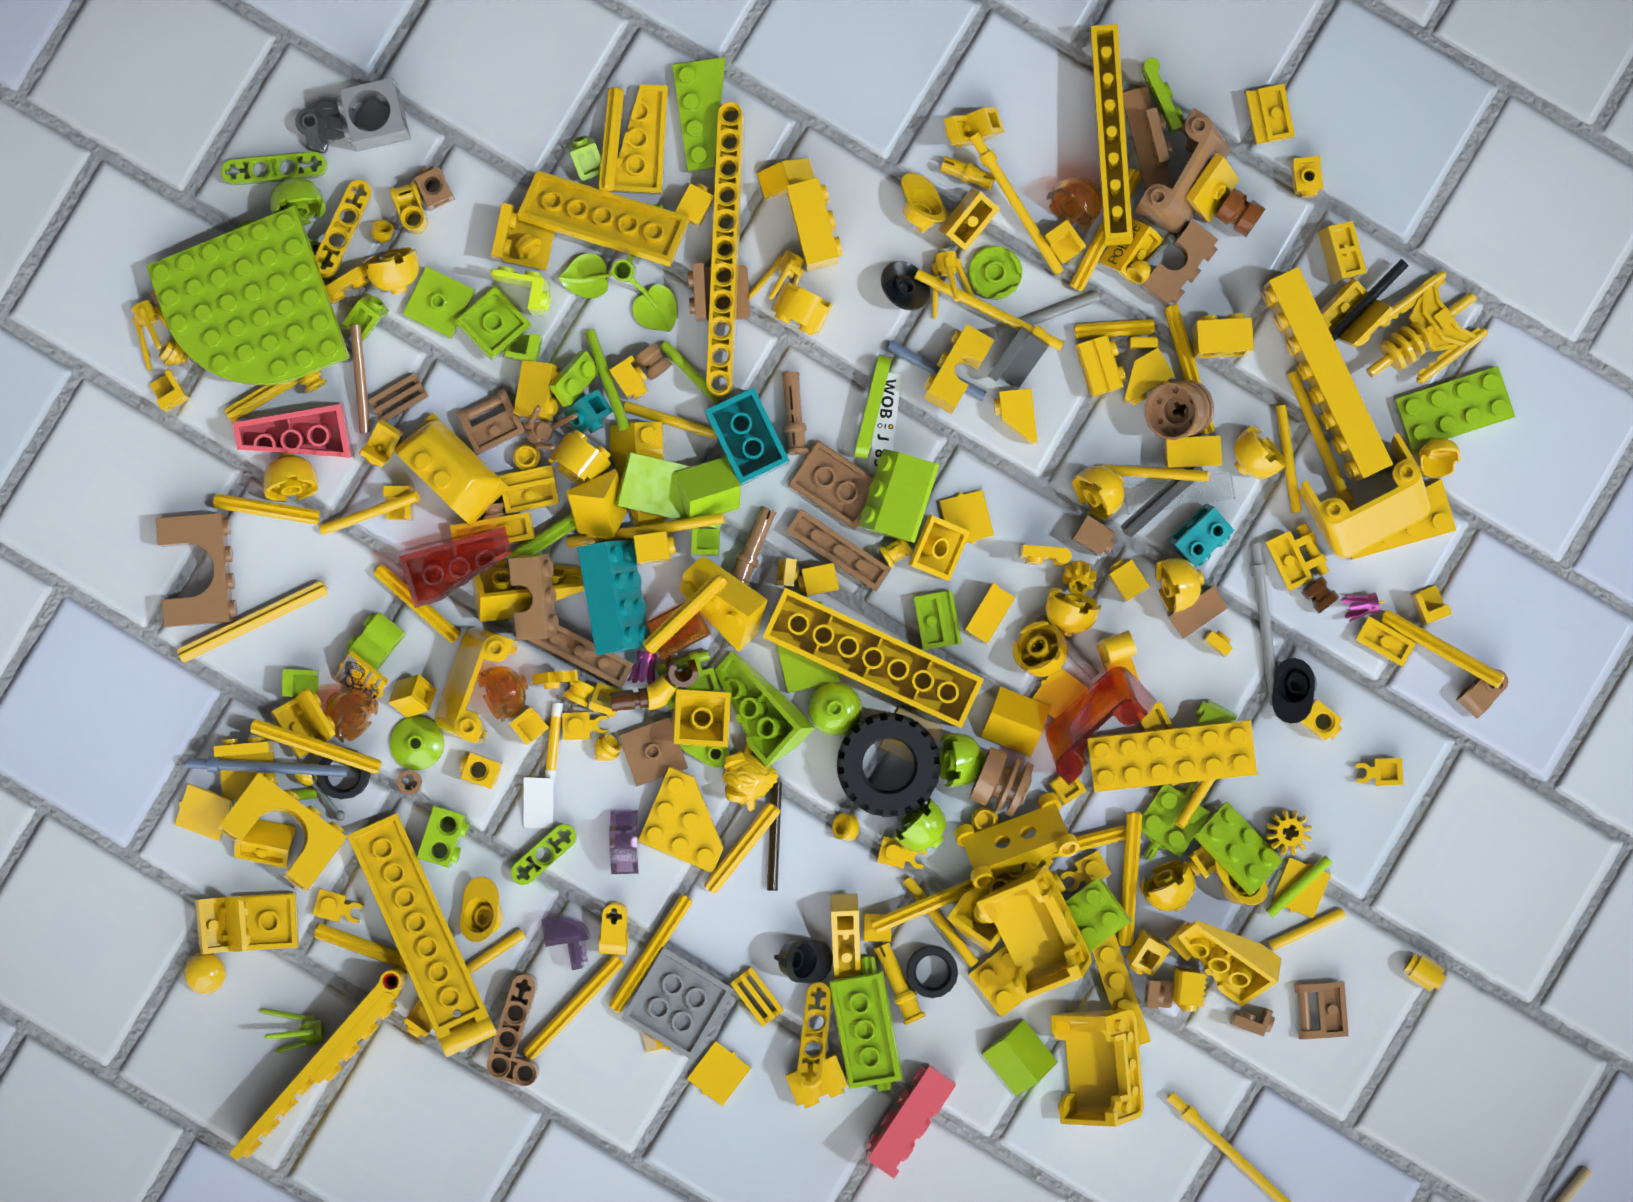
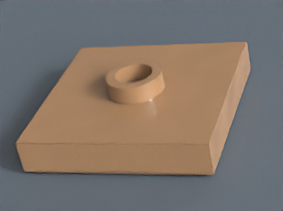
[619,717,688,786]

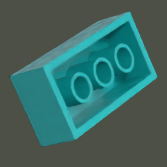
[577,540,651,655]

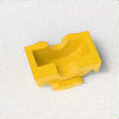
[771,281,833,336]

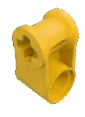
[389,179,428,235]
[599,901,628,955]

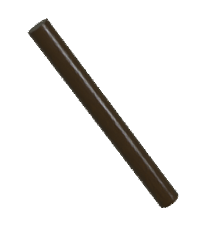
[767,782,782,891]

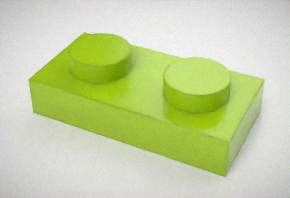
[549,350,599,407]

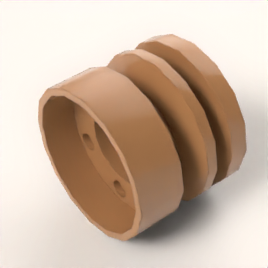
[1145,380,1214,440]
[969,747,1034,817]

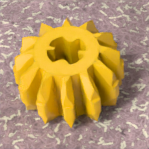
[1266,809,1312,855]

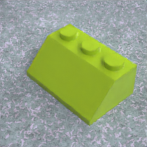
[858,449,940,543]

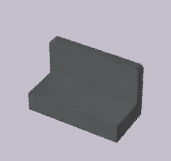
[988,327,1048,388]

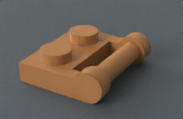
[456,388,526,456]
[1294,981,1349,1040]

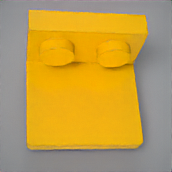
[491,203,555,271]

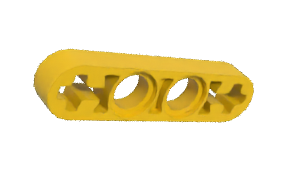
[315,179,372,278]
[797,982,832,1090]

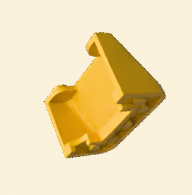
[435,627,519,744]
[976,866,1092,1001]
[1050,1009,1144,1127]

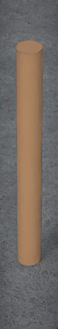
[350,324,371,433]

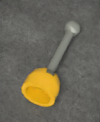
[1127,233,1177,285]
[294,762,346,821]

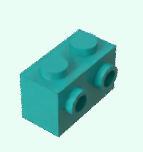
[1167,503,1235,568]

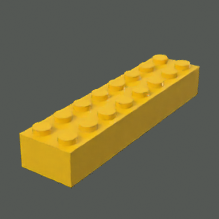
[1261,267,1393,482]
[762,588,984,729]

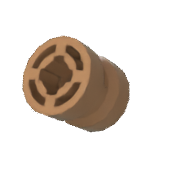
[635,343,672,380]

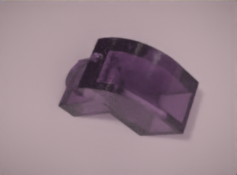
[609,810,639,874]
[541,915,591,970]

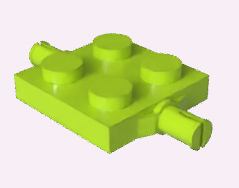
[1141,781,1210,862]

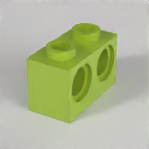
[417,805,470,868]

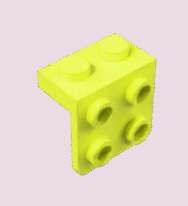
[490,266,552,317]

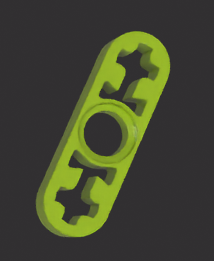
[511,824,577,885]

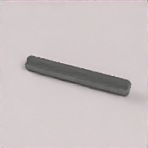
[1121,467,1203,537]

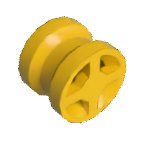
[563,679,596,707]

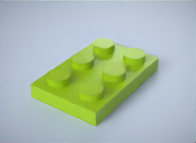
[1193,801,1283,896]
[1065,877,1132,951]

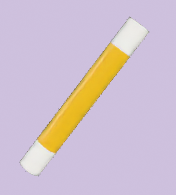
[544,702,563,784]

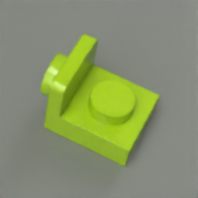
[567,136,601,182]
[342,294,389,341]

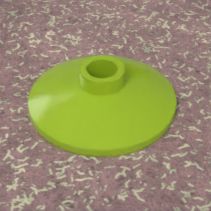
[390,716,444,770]

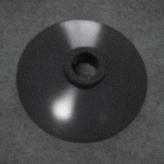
[881,261,930,311]

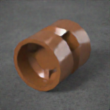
[1214,187,1266,238]

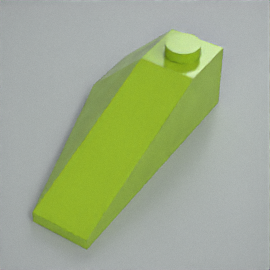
[715,651,815,767]

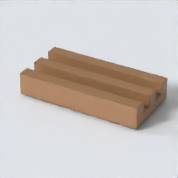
[368,373,429,422]

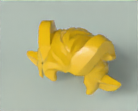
[722,744,779,812]

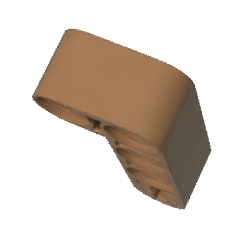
[486,973,539,1086]

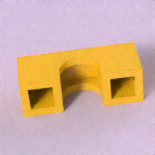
[923,324,995,415]

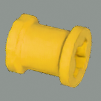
[878,539,913,568]

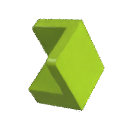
[504,333,543,362]
[691,528,720,556]
[281,669,319,697]

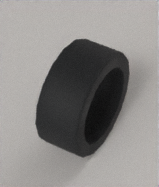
[317,748,371,800]
[906,945,958,998]

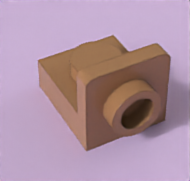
[1144,978,1174,1009]
[1230,1008,1275,1037]

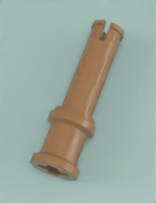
[782,372,809,455]
[731,506,777,587]

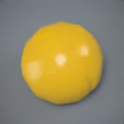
[1418,438,1460,478]
[184,951,226,994]

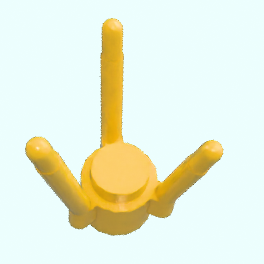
[749,251,805,300]
[931,251,974,319]
[131,300,170,371]

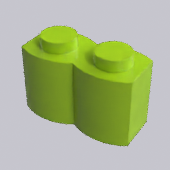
[345,612,407,671]

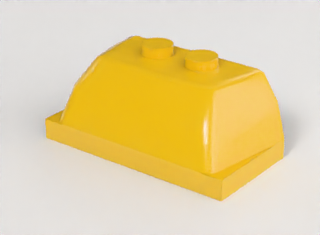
[393,412,509,526]

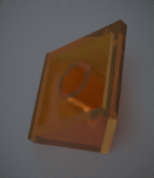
[647,603,712,660]

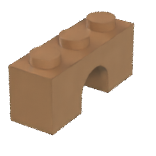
[1141,220,1218,307]
[508,553,559,640]

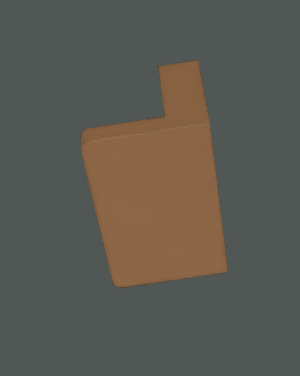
[1167,585,1228,639]

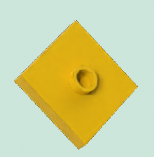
[1186,153,1240,223]
[242,893,299,950]

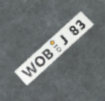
[868,373,902,474]

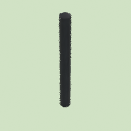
[1330,259,1408,341]

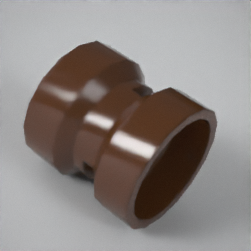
[1301,576,1339,614]

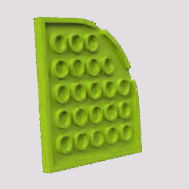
[146,206,350,385]

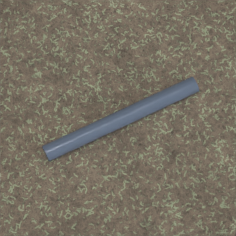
[887,340,986,401]

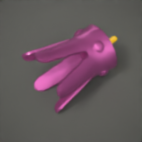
[1342,592,1385,622]
[627,651,658,684]

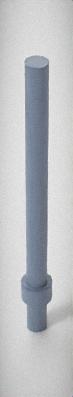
[186,756,349,777]

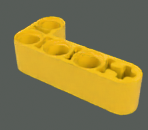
[1096,630,1140,692]

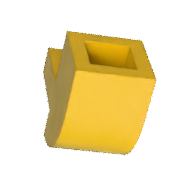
[944,107,1005,148]

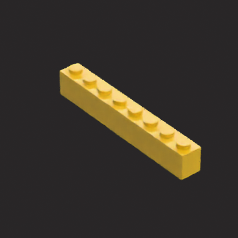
[1090,24,1133,246]

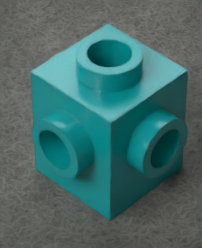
[564,389,613,434]

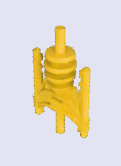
[1366,271,1488,384]

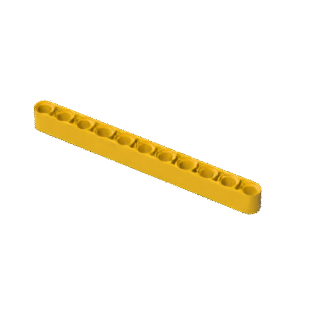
[706,102,745,398]

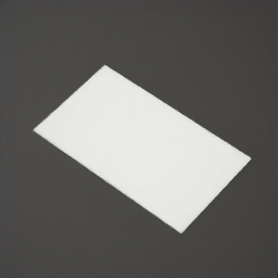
[523,777,554,828]

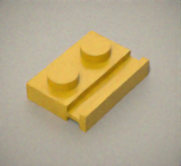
[1245,84,1295,146]
[499,465,560,515]

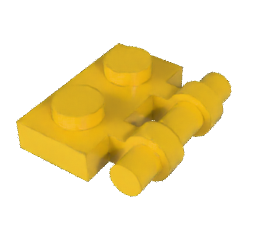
[1265,523,1330,591]

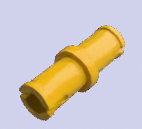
[940,155,995,191]

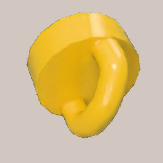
[832,813,859,841]

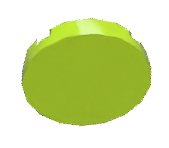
[968,245,1023,300]

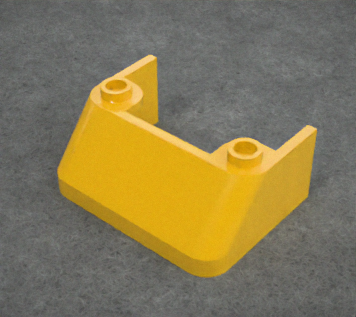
[1299,432,1431,558]

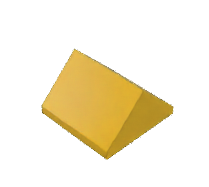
[566,469,627,538]
[908,514,970,581]
[980,686,1051,757]
[672,689,731,747]

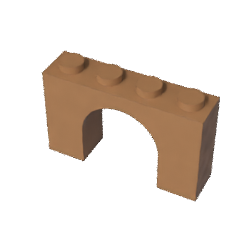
[156,513,237,628]

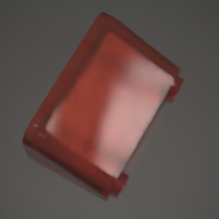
[1045,666,1157,785]

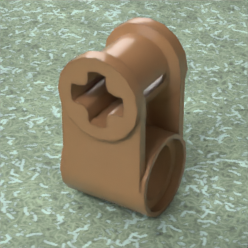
[1456,669,1509,719]

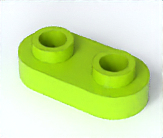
[680,745,730,768]

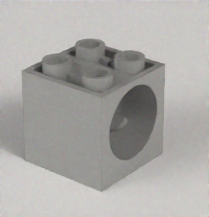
[337,77,411,152]

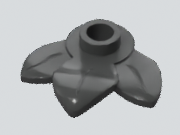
[295,100,345,153]

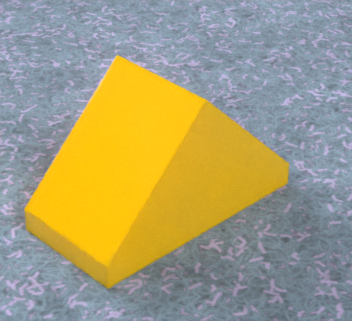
[757,158,815,199]

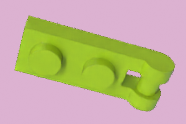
[1141,57,1184,135]

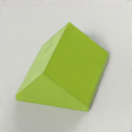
[674,456,741,518]
[981,1019,1058,1096]

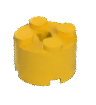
[548,430,611,485]

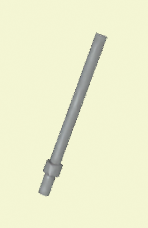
[1250,543,1276,706]

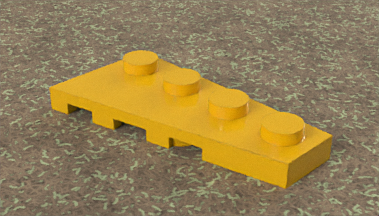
[608,84,668,195]
[1350,479,1457,560]

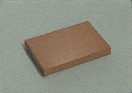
[788,440,874,530]

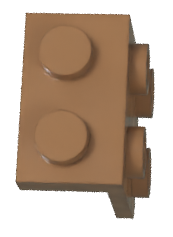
[688,263,750,322]

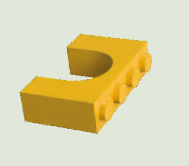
[217,773,347,892]

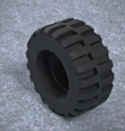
[837,713,941,817]

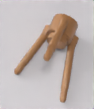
[525,405,578,450]

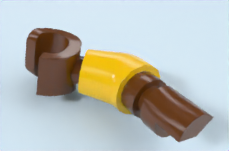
[610,656,698,711]

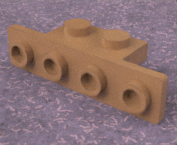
[1123,87,1173,191]

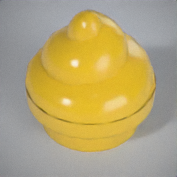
[158,339,188,366]
[594,734,622,761]

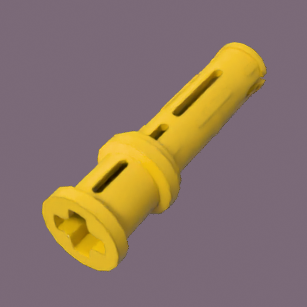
[874,942,926,1025]

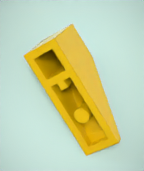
[830,893,861,980]

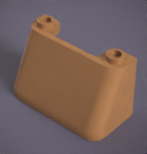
[1134,108,1230,234]

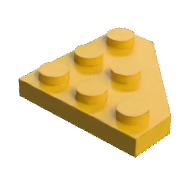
[638,766,724,873]

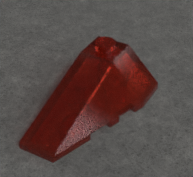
[399,526,512,608]

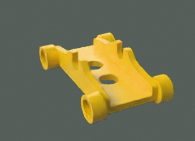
[954,793,1079,889]

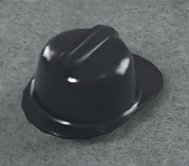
[1272,658,1317,724]
[774,939,833,983]

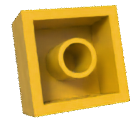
[1191,313,1254,359]

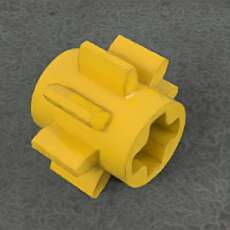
[1062,561,1097,594]

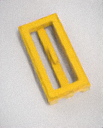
[730,967,784,1027]

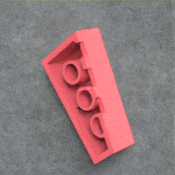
[232,403,353,458]
[865,1064,956,1179]

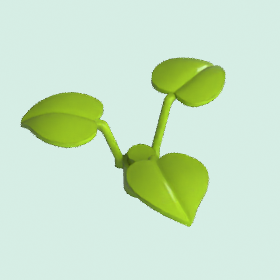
[559,204,678,332]

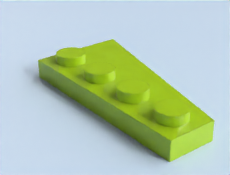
[672,57,726,173]

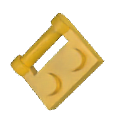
[1019,545,1072,567]

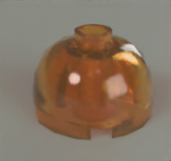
[1046,176,1102,230]
[478,666,528,722]
[325,687,379,742]

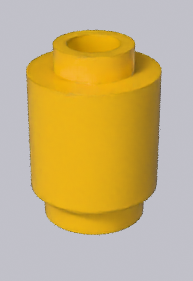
[1403,953,1446,991]

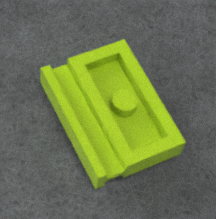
[913,590,962,651]

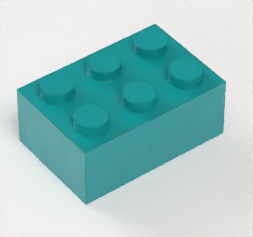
[704,387,790,486]

